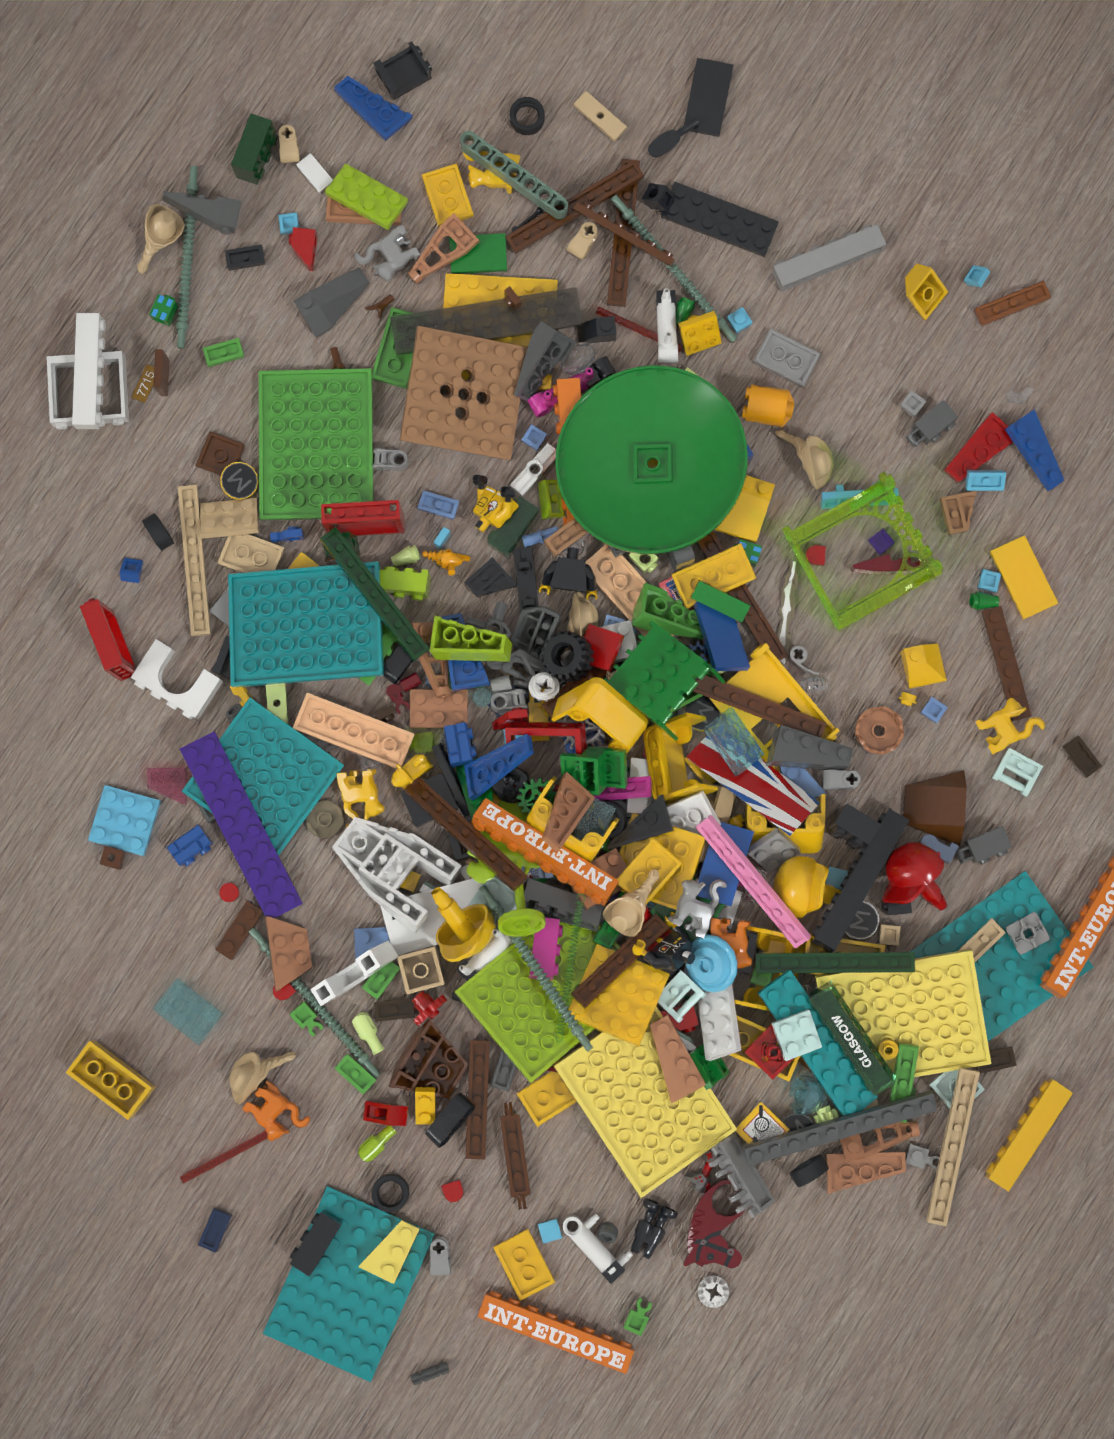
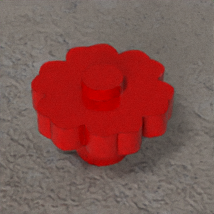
[412,991,447,1026]

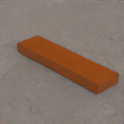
[974,280,1051,327]

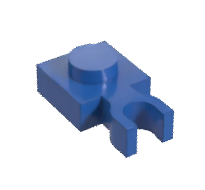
[270,526,305,543]

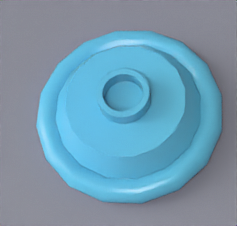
[685,934,737,993]

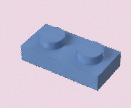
[418,490,460,520]

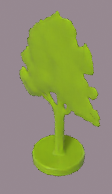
[466,800,546,937]

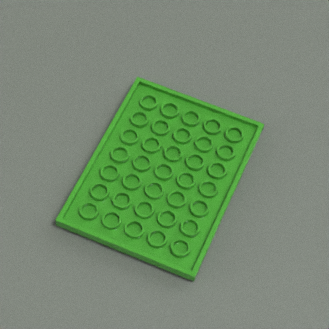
[259,368,374,520]

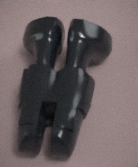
[631,1198,678,1259]

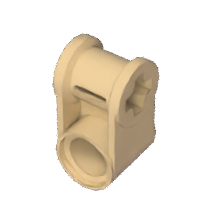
[279,125,300,164]
[567,222,597,261]

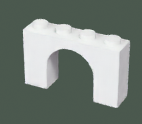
[131,639,223,720]
[310,940,399,1006]

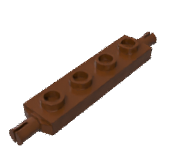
[500,1102,531,1210]

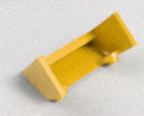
[551,677,648,754]
[643,712,718,801]
[525,776,620,863]
[745,794,826,854]
[734,926,804,1011]

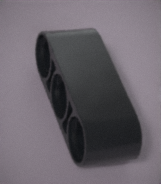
[383,644,413,684]
[425,1092,475,1148]

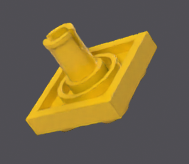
[678,311,722,356]

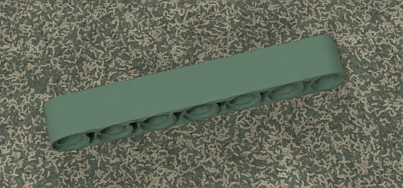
[460,131,568,219]

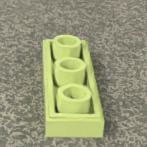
[266,683,289,724]

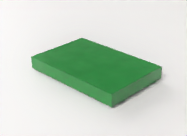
[450,233,507,274]

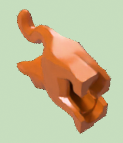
[710,918,752,969]
[242,1080,310,1141]

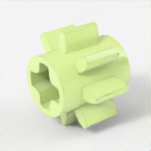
[813,1105,839,1124]

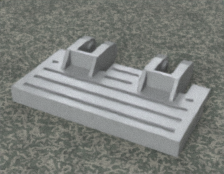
[708,1132,775,1218]

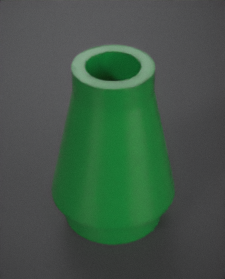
[676,297,695,326]
[969,591,999,610]

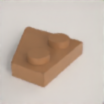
[939,491,977,536]

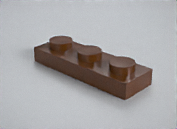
[215,901,263,960]

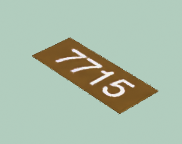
[131,364,154,403]

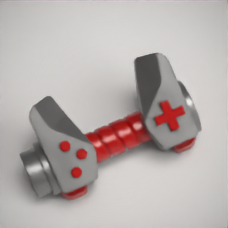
[685,1149,720,1193]

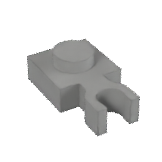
[905,1143,939,1169]

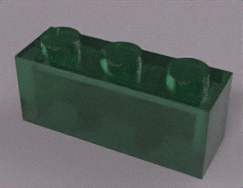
[487,496,539,558]

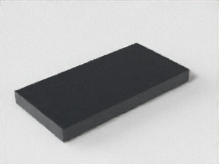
[684,58,733,137]

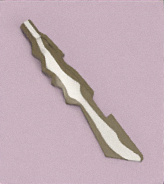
[777,561,798,665]

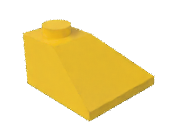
[905,263,948,320]
[900,644,947,689]

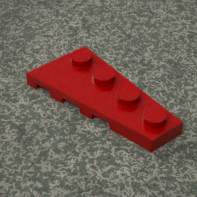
[943,412,1013,483]

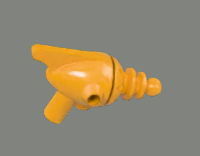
[422,549,470,576]

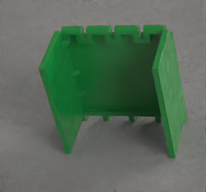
[603,620,725,741]

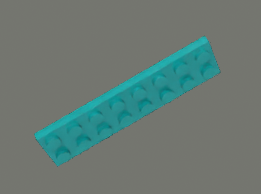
[757,970,878,1116]

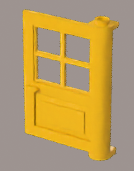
[708,643,840,772]

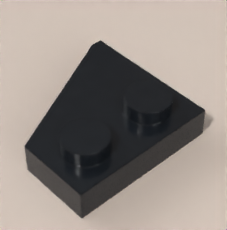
[464,557,517,597]

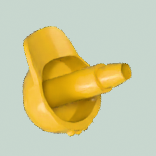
[773,856,841,918]
[431,887,496,962]

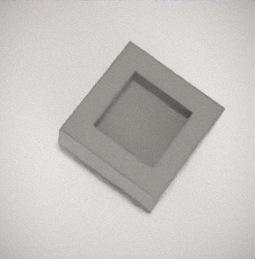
[899,390,926,417]

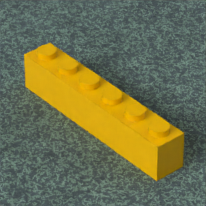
[985,1079,1073,1192]

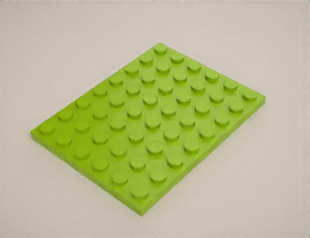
[455,893,620,1084]

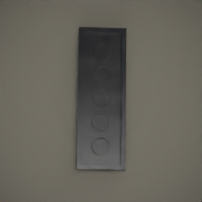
[661,182,779,257]

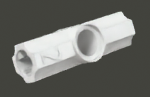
[510,443,556,497]

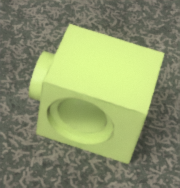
[629,553,658,574]

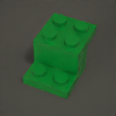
[560,746,627,795]

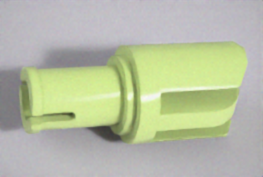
[352,1012,384,1055]

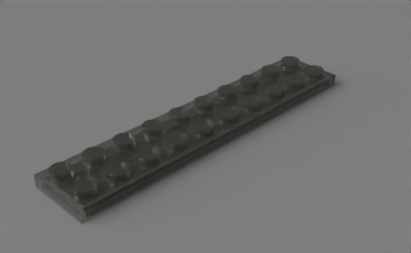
[390,287,583,355]

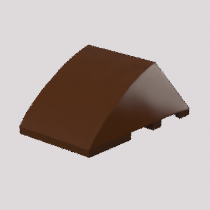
[903,771,967,847]
[389,1019,469,1098]

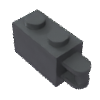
[906,400,958,448]
[956,826,1012,865]

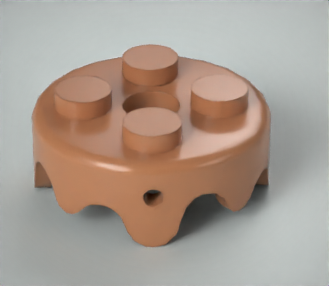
[855,706,904,755]

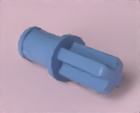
[522,527,559,547]

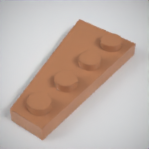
[326,197,402,225]

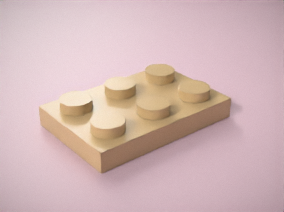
[200,498,259,539]
[218,534,285,573]

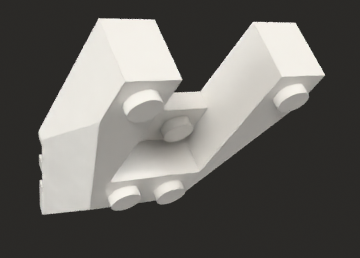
[332,817,462,933]

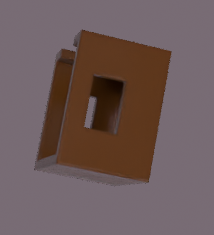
[100,846,126,870]

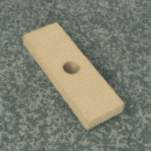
[573,91,627,142]

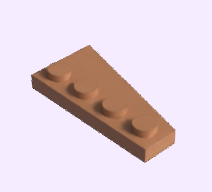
[542,772,595,852]
[650,1014,706,1104]
[826,1151,906,1194]

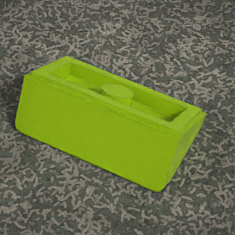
[538,480,565,519]

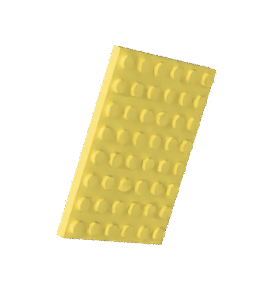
[815,949,991,1085]
[553,1007,737,1198]

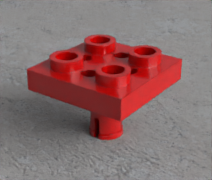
[744,1024,794,1080]

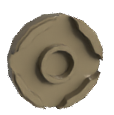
[306,800,344,839]

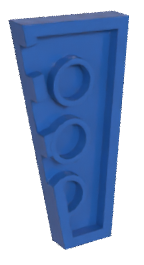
[334,76,413,141]
[1005,409,1064,491]
[442,613,491,691]
[464,734,534,801]

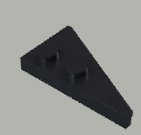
[607,794,674,850]

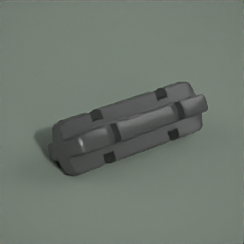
[411,1362,449,1385]

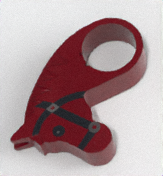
[683,1178,745,1268]

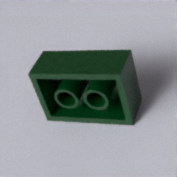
[231,113,278,185]

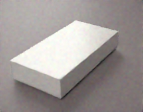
[296,153,333,194]

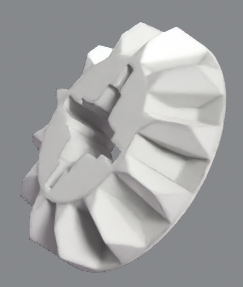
[529,672,559,702]
[698,1275,729,1308]

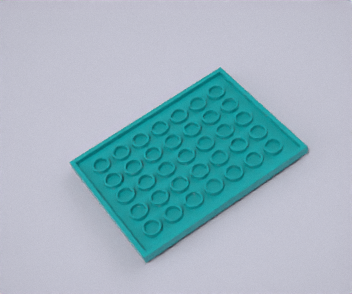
[228,561,384,688]
[909,871,1094,1041]
[263,1186,435,1382]

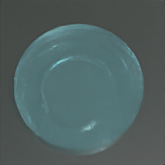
[473,687,492,707]

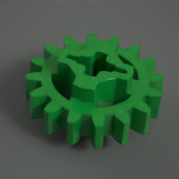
[517,777,557,816]

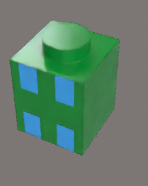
[149,294,178,327]
[734,539,762,567]

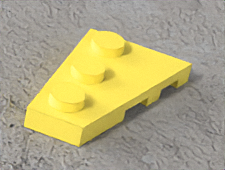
[358,1220,420,1284]

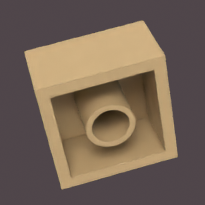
[397,946,446,995]

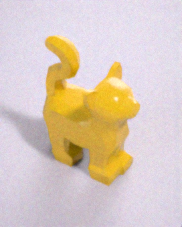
[463,151,520,194]
[976,698,1045,754]
[391,754,433,790]
[337,769,385,828]

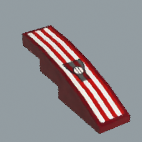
[850,554,933,575]

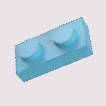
[965,470,1006,491]

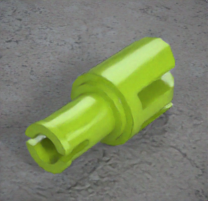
[358,1125,397,1162]

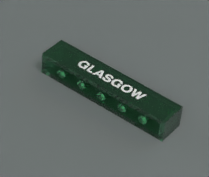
[809,981,896,1096]

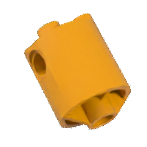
[742,384,794,427]

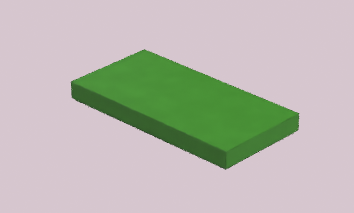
[372,307,428,389]

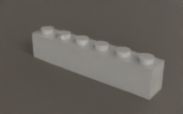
[772,224,886,292]

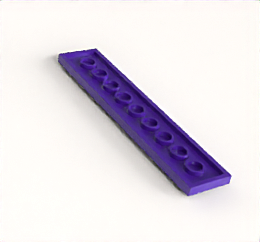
[180,731,303,918]

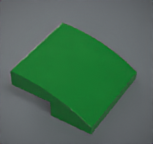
[689,1043,730,1090]

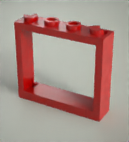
[321,500,405,536]
[79,598,136,681]
[505,722,587,797]

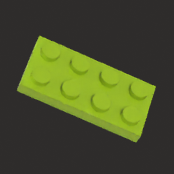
[325,163,408,230]

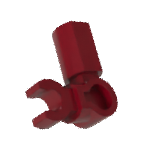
[386,672,422,714]

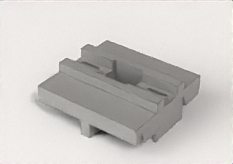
[1005,912,1050,955]

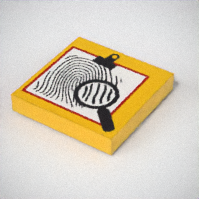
[736,1102,790,1144]

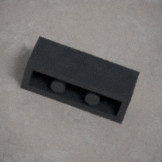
[289,1210,343,1277]

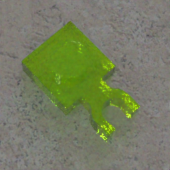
[409,732,435,753]

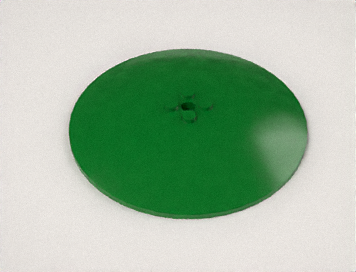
[555,365,748,554]

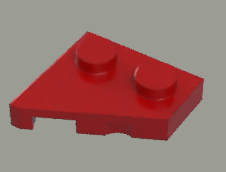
[492,707,529,731]

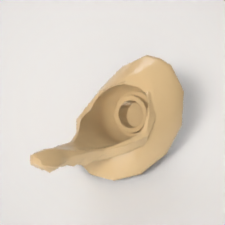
[137,204,185,274]
[775,430,834,490]
[561,591,599,656]
[603,869,659,937]
[230,1052,296,1105]

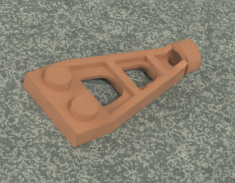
[407,213,480,284]
[411,622,451,698]
[840,1120,920,1162]

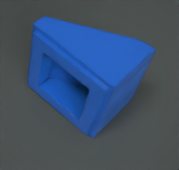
[120,558,143,583]

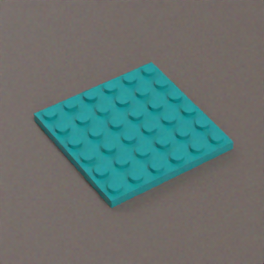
[182,697,344,855]

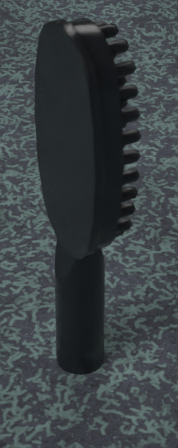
[648,118,699,157]

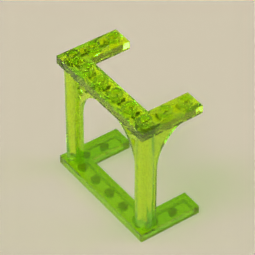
[782,471,944,633]

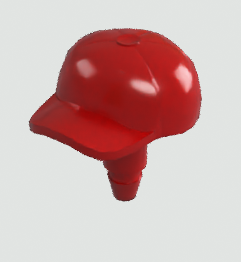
[882,842,947,911]

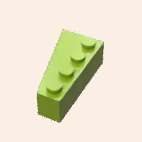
[380,566,431,601]
[429,616,512,662]

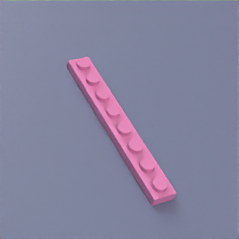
[696,815,811,948]

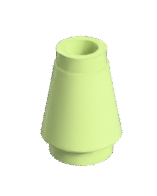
[391,545,421,567]

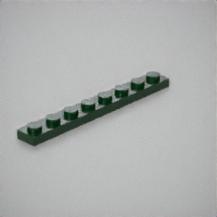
[320,527,430,662]
[756,952,915,973]

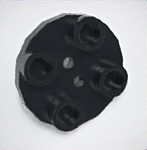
[492,767,530,803]

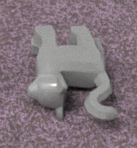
[354,225,420,281]
[668,879,727,938]

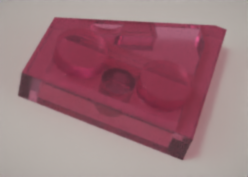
[147,767,187,805]

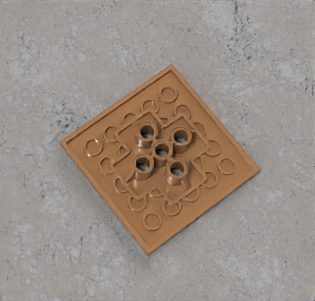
[399,326,528,460]

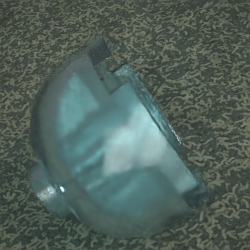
[790,1075,825,1115]

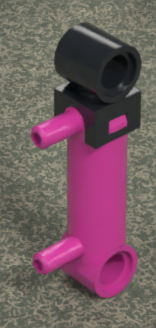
[527,356,617,418]

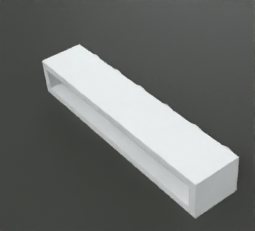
[72,313,106,429]

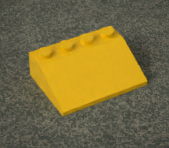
[715,475,775,543]

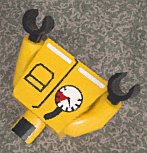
[473,475,519,533]

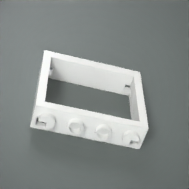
[47,351,129,429]

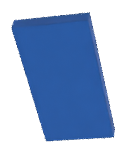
[694,602,750,671]
[697,821,754,907]

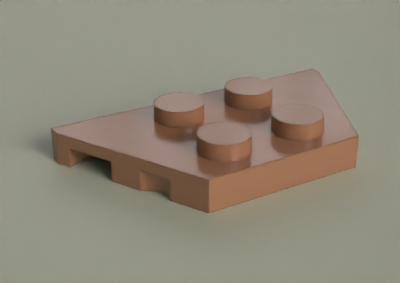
[265,916,312,991]

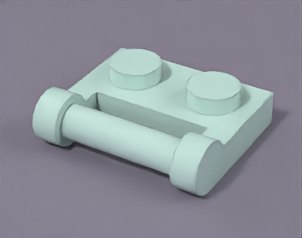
[992,748,1043,797]
[658,970,706,1023]

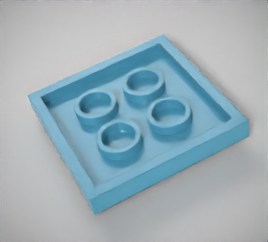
[88,785,161,856]

